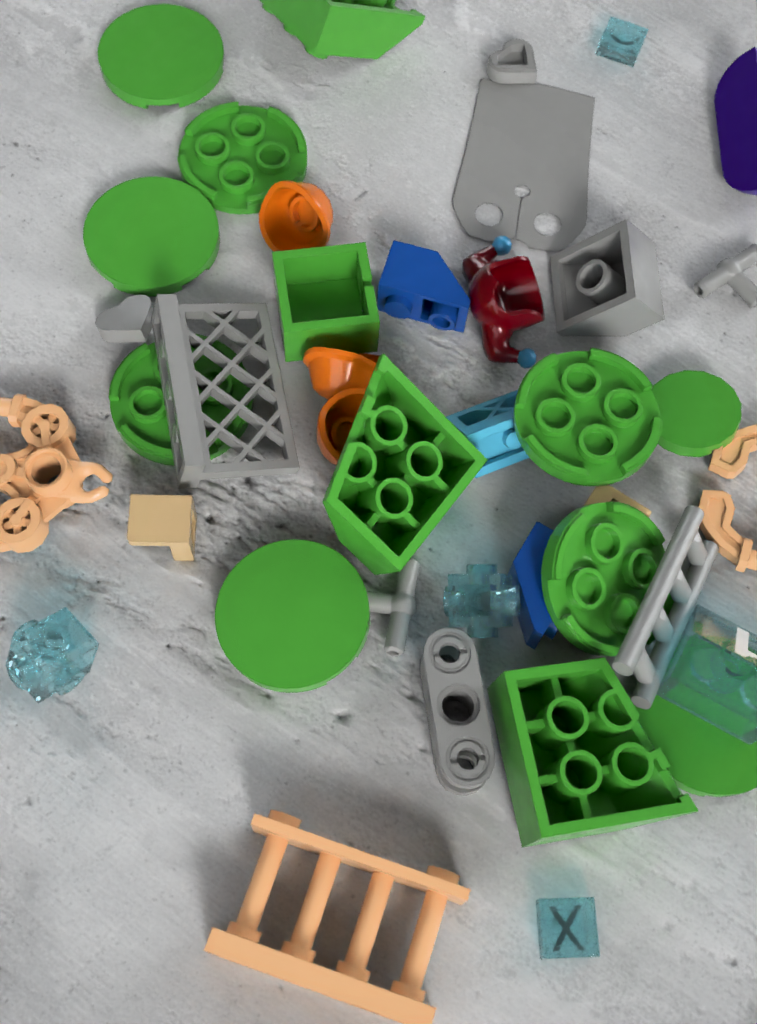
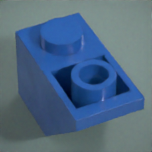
[377,240,471,333]
[506,521,558,650]

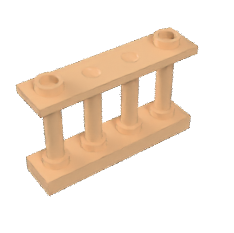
[204,810,471,1024]

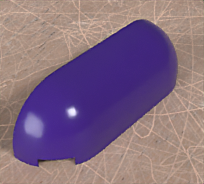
[714,47,757,196]

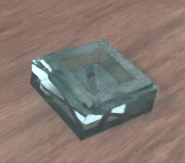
[595,17,649,68]
[536,897,600,959]

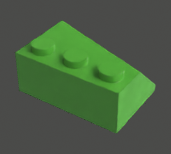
[260,0,426,59]
[322,353,487,575]
[487,657,698,848]

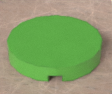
[651,370,741,457]

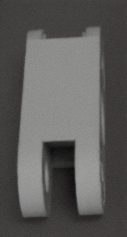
[420,627,495,796]

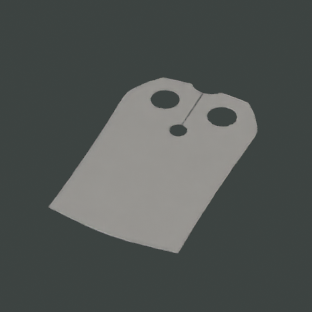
[452,79,595,251]

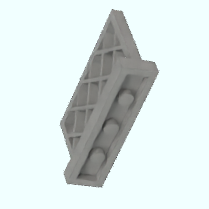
[151,294,300,489]

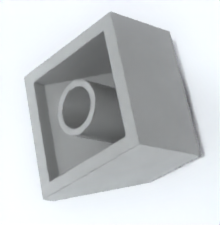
[550,219,665,337]

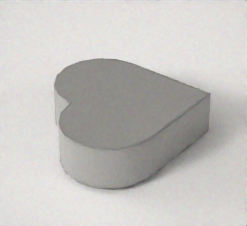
[486,39,537,84]
[95,294,154,343]

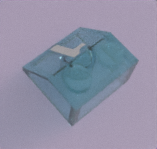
[656,604,757,745]

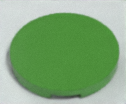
[98,4,224,109]
[177,101,308,215]
[83,176,220,297]
[109,334,254,466]
[513,347,663,486]
[541,501,674,657]
[215,539,370,693]
[635,640,757,797]

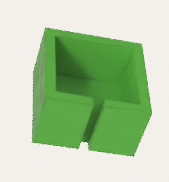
[272,242,380,362]

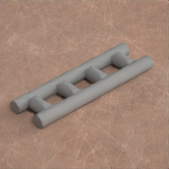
[612,505,719,709]

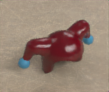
[462,235,545,369]

